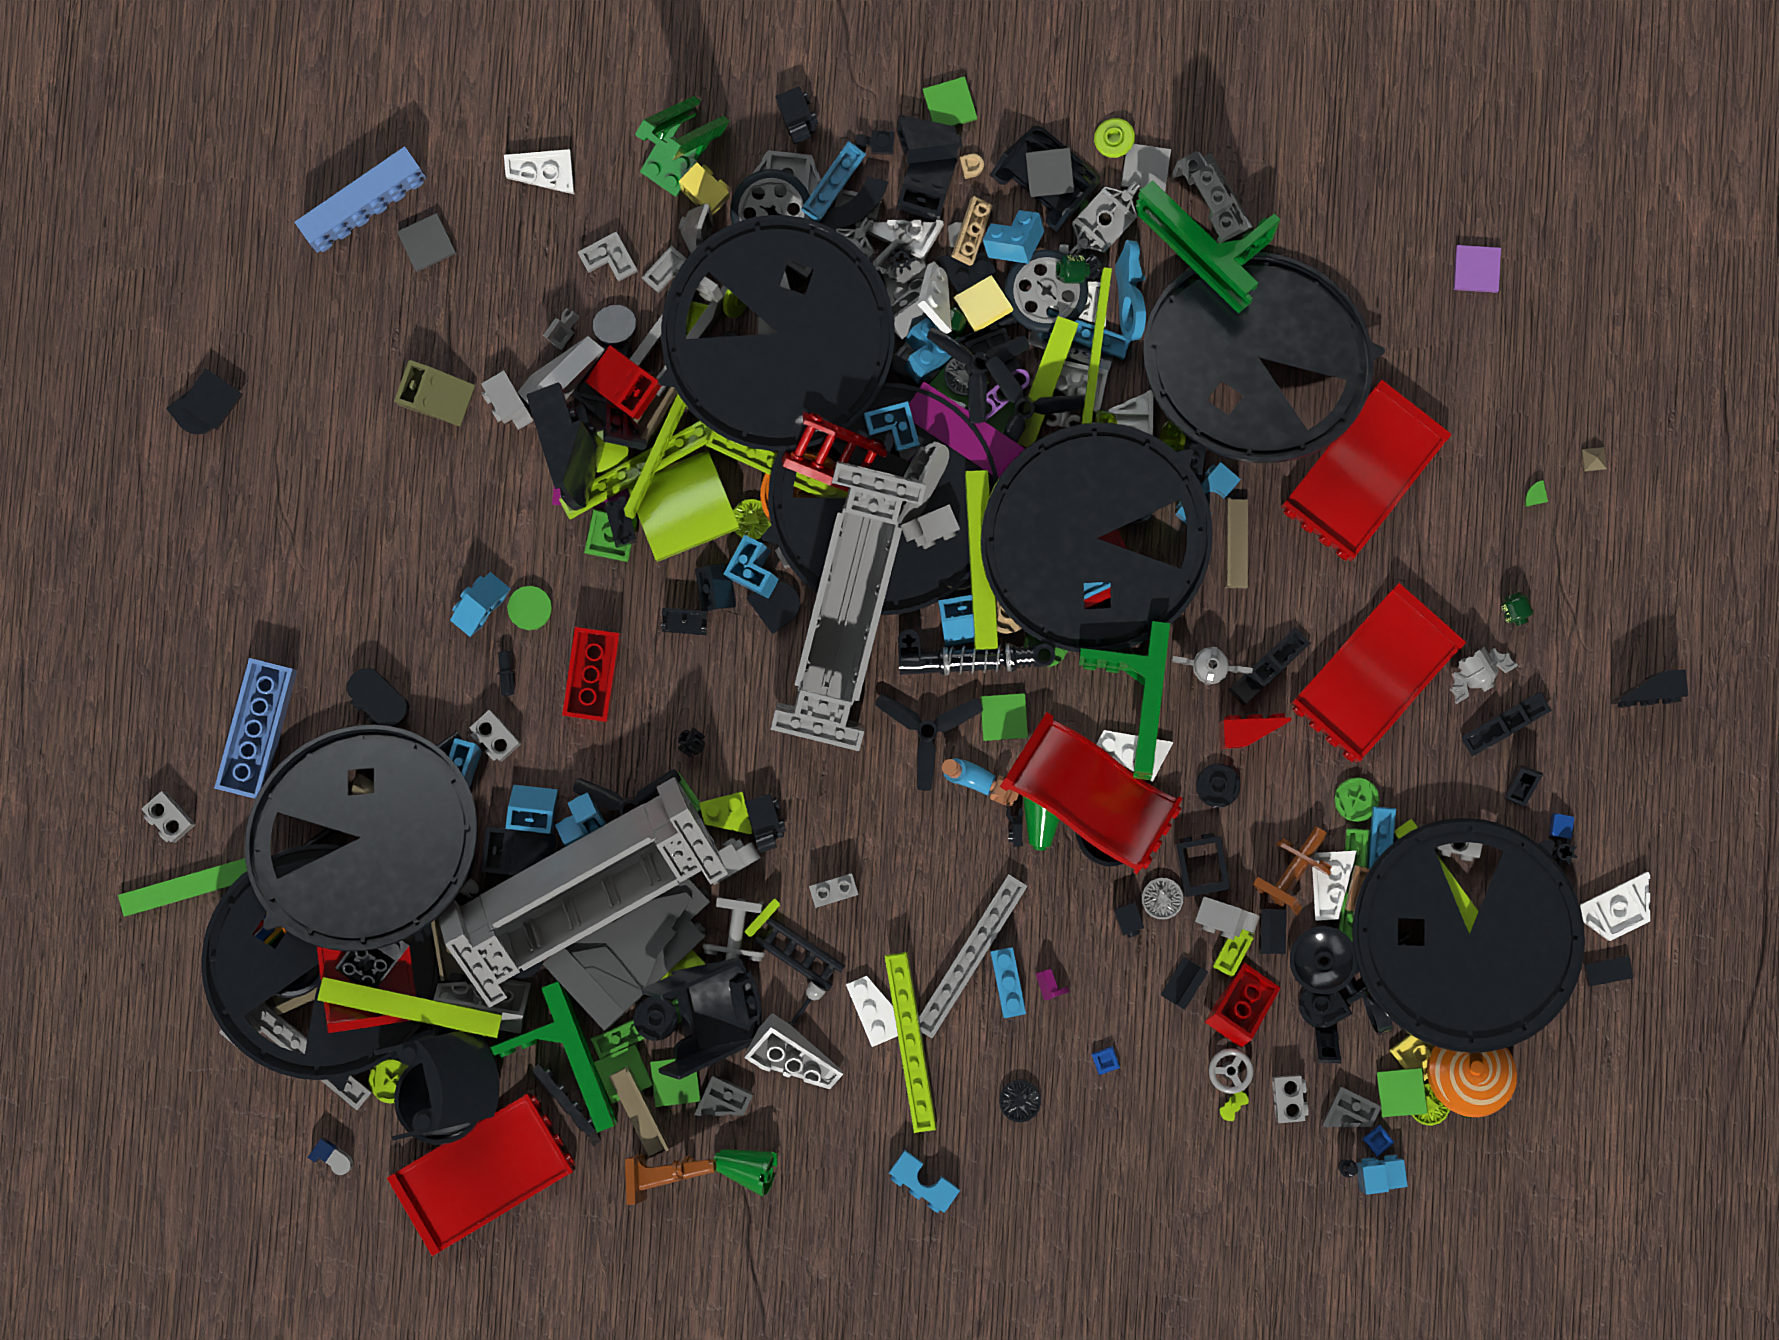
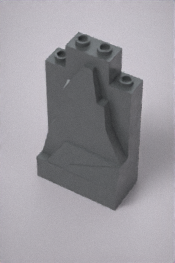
[543,876,711,1030]

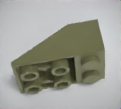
[394,360,475,427]

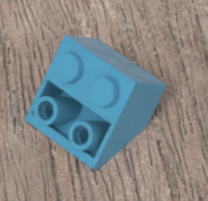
[938,595,974,647]
[505,785,558,834]

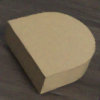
[959,154,984,179]

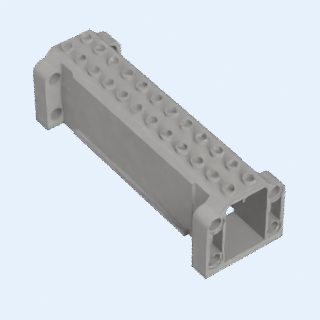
[771,461,926,751]
[438,777,728,1008]

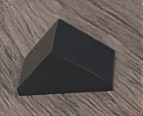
[1505,765,1543,806]
[1314,1027,1341,1064]

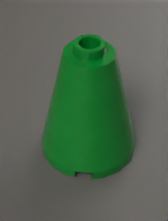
[1023,796,1060,851]
[714,1149,778,1196]

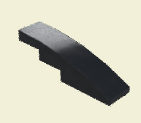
[1228,627,1311,706]
[1461,691,1552,756]

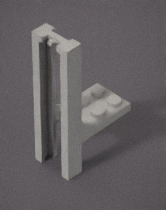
[630,260,728,397]

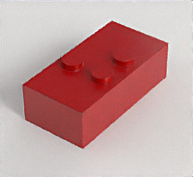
[562,627,622,722]

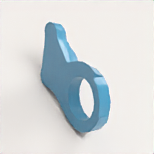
[1115,240,1146,341]

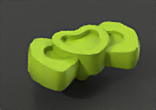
[1219,1091,1249,1121]

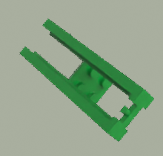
[635,96,730,197]
[1135,180,1281,314]
[1079,621,1170,780]
[491,981,618,1133]

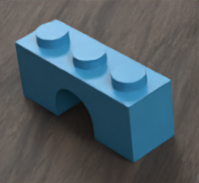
[1175,462,1241,525]
[990,947,1026,1018]
[889,1149,960,1213]

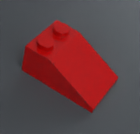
[1205,962,1281,1048]

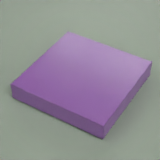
[1453,245,1501,293]

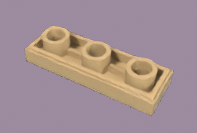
[951,196,993,266]

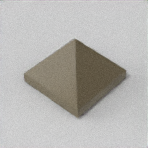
[1582,447,1607,472]

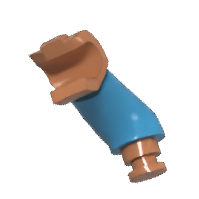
[942,758,1019,807]

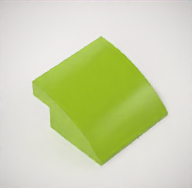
[628,450,740,562]

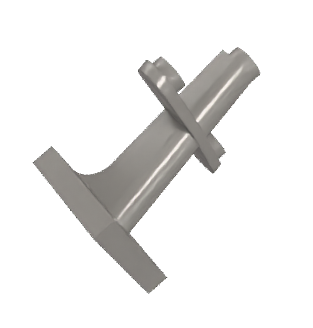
[702,895,765,961]

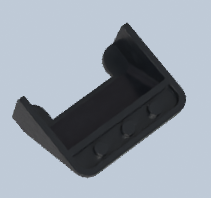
[990,126,1100,232]

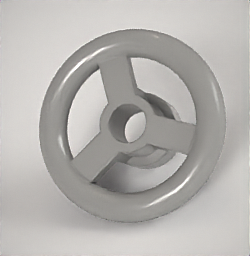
[1209,1048,1254,1094]

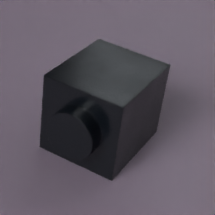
[1112,902,1144,938]

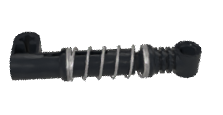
[898,629,1056,675]

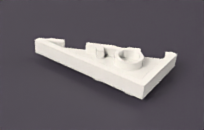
[855,220,944,260]

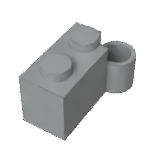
[891,279,930,339]
[481,371,533,430]
[900,504,960,549]
[713,838,761,885]
[1195,897,1260,940]

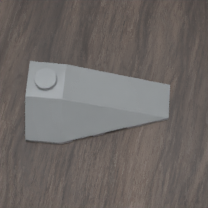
[679,204,714,254]

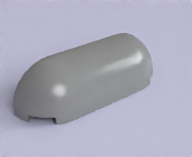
[898,442,949,524]

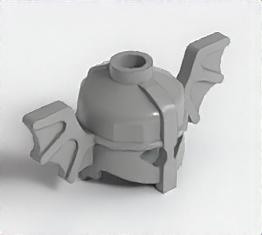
[1172,647,1253,685]
[1450,647,1518,703]

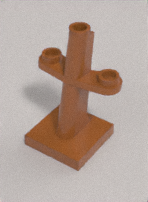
[1253,826,1332,915]
[625,1154,717,1205]

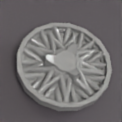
[1142,878,1183,919]

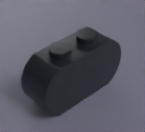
[347,668,410,727]

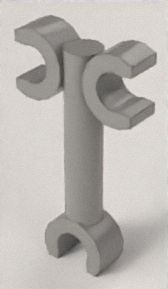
[869,228,913,276]
[1046,372,1084,427]

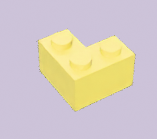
[679,162,730,216]

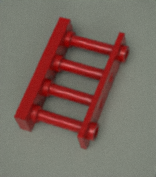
[782,412,887,492]

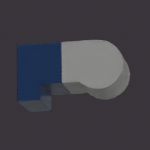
[307,1137,354,1175]

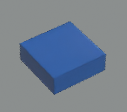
[1091,1046,1120,1075]
[1362,1124,1395,1157]

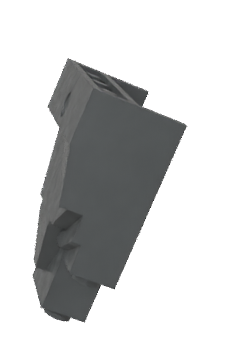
[1170,151,1254,244]

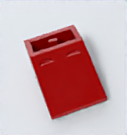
[585,345,662,420]
[1219,713,1291,749]

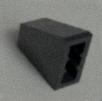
[896,115,962,164]

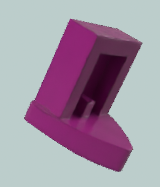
[1035,969,1070,1000]

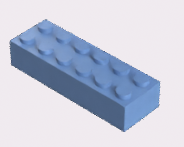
[295,146,426,253]
[214,658,297,799]

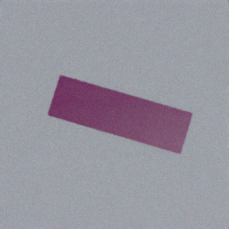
[909,382,1025,479]

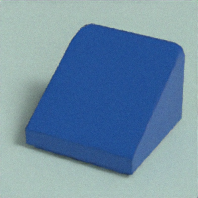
[1549,813,1575,839]

